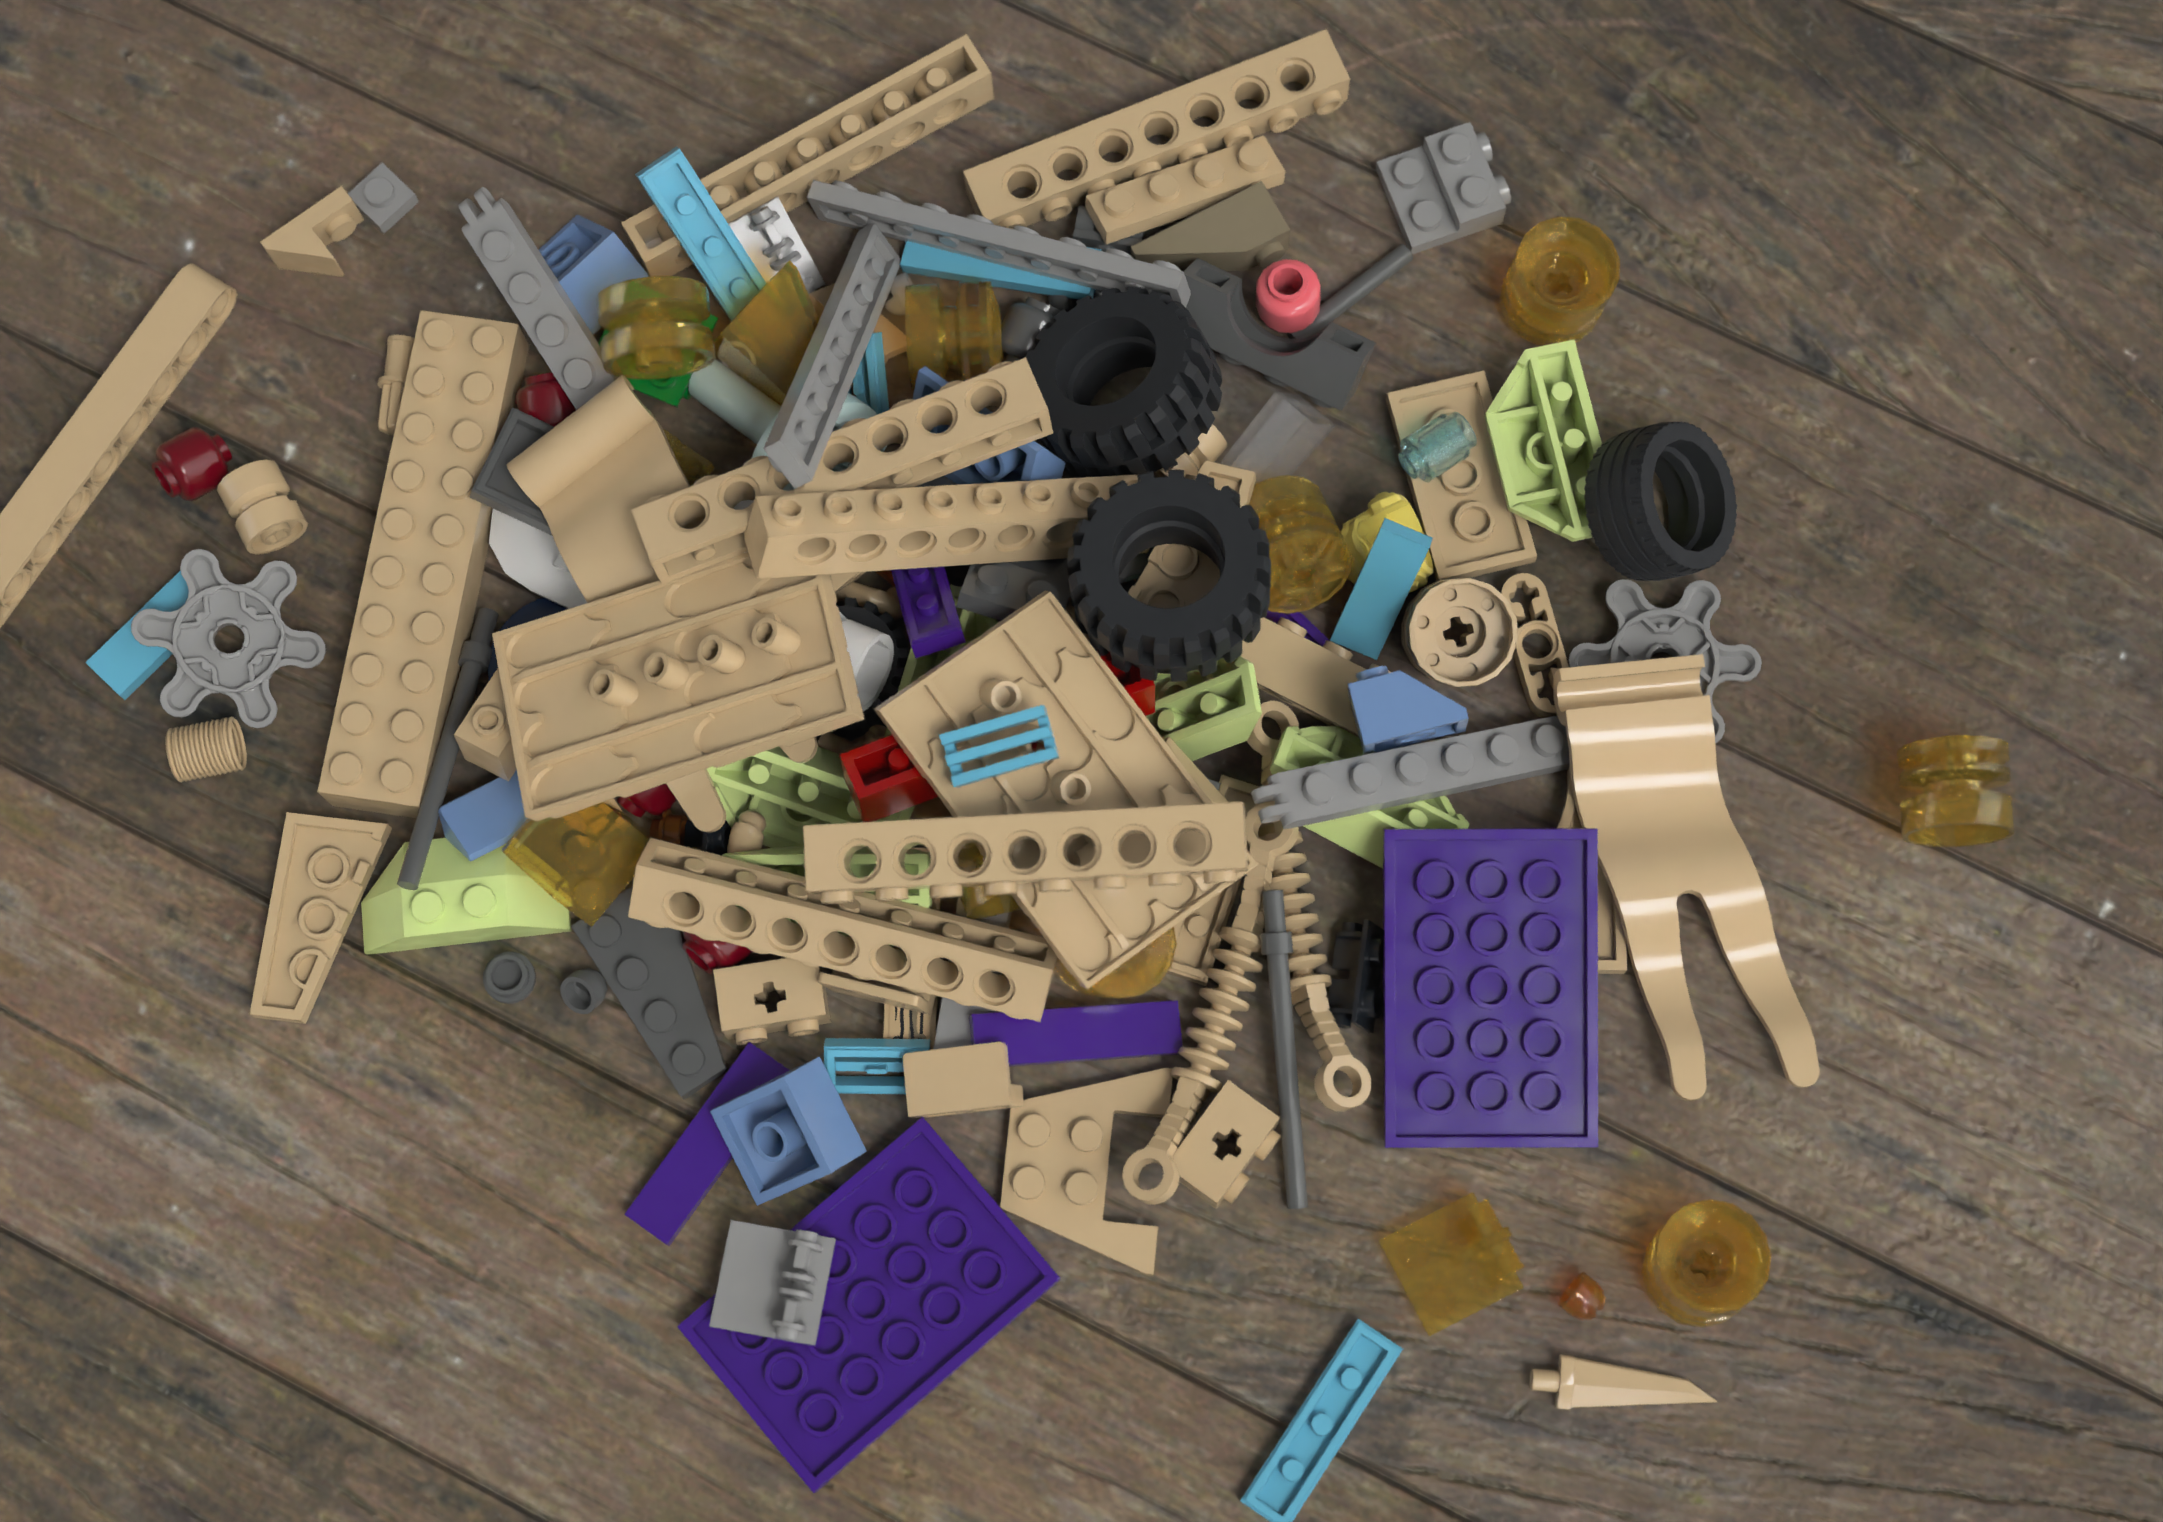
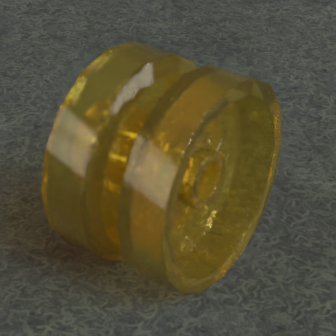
[596,276,715,379]

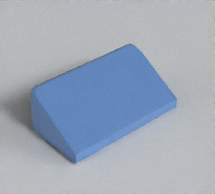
[438,769,554,861]

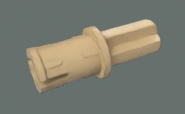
[377,335,414,436]

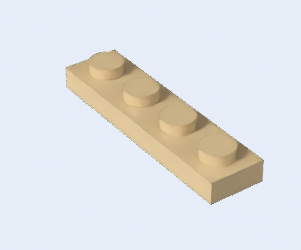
[1085,135,1286,244]

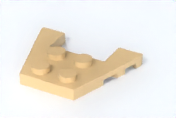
[1000,1068,1173,1276]

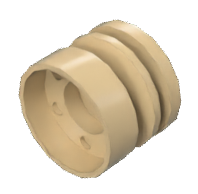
[1400,578,1518,687]

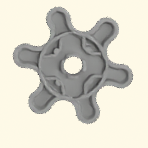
[131,549,326,729]
[1568,579,1762,744]

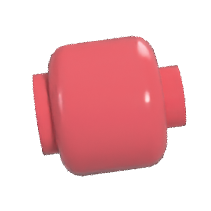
[1256,259,1321,333]

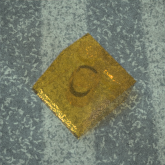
[501,800,652,927]

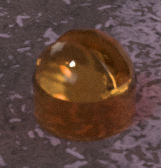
[1558,1272,1606,1320]

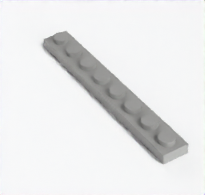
[807,180,1191,307]
[763,223,901,489]

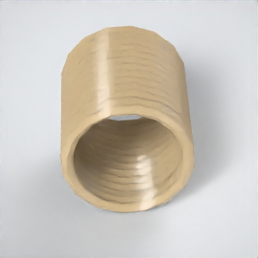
[165,716,247,783]

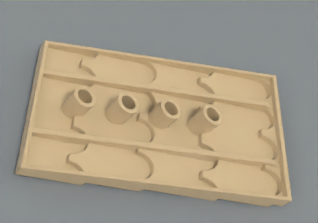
[492,552,865,821]
[874,591,1258,989]

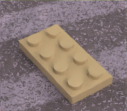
[1386,370,1537,581]

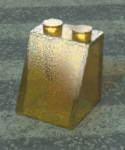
[708,260,819,406]

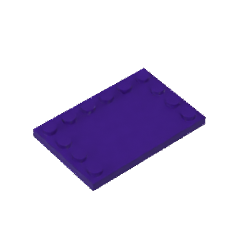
[1383,828,1598,1148]
[677,1117,1061,1493]

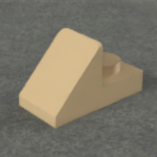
[260,186,364,276]

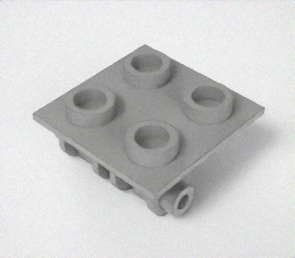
[729,196,825,308]
[709,1220,836,1346]

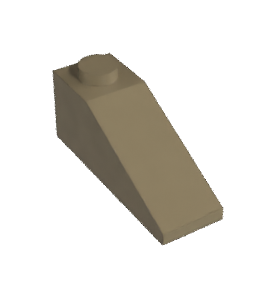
[1131,181,1290,272]

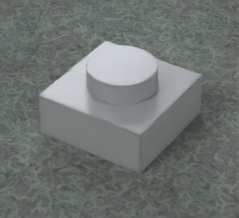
[348,163,419,234]

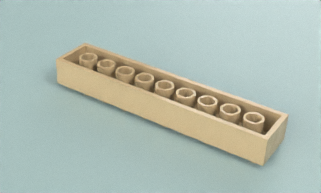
[317,310,529,818]

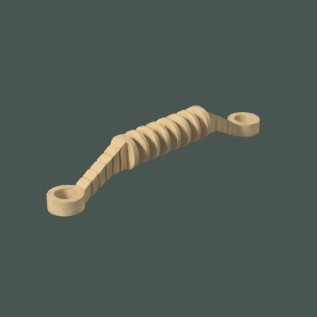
[1247,700,1371,1112]
[1122,801,1299,1205]

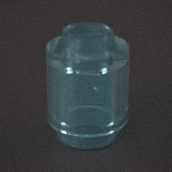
[1398,412,1477,482]

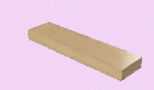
[1157,775,1259,986]

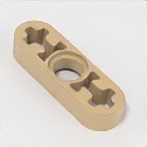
[1501,573,1569,718]

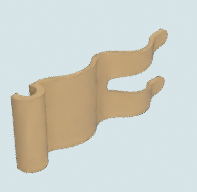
[507,375,818,833]
[1553,654,1820,1101]

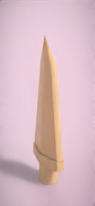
[1530,1354,1717,1410]

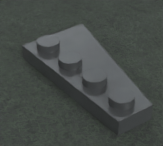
[571,886,728,1100]

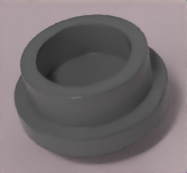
[483,952,536,1004]

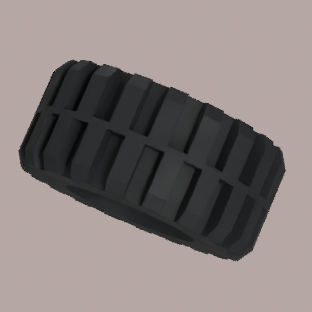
[1026,287,1223,478]
[1067,469,1271,682]

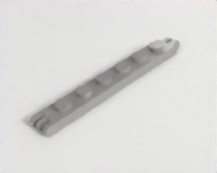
[458,187,619,410]
[1251,716,1570,829]

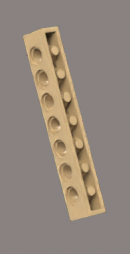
[963,29,1350,229]
[621,34,994,285]
[631,358,1053,585]
[744,475,1150,579]
[803,802,1248,904]
[628,838,1057,1022]

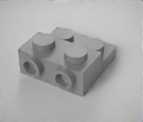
[1376,122,1511,254]

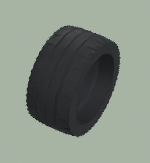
[1584,422,1737,581]

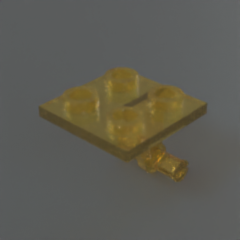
[1379,1192,1524,1337]

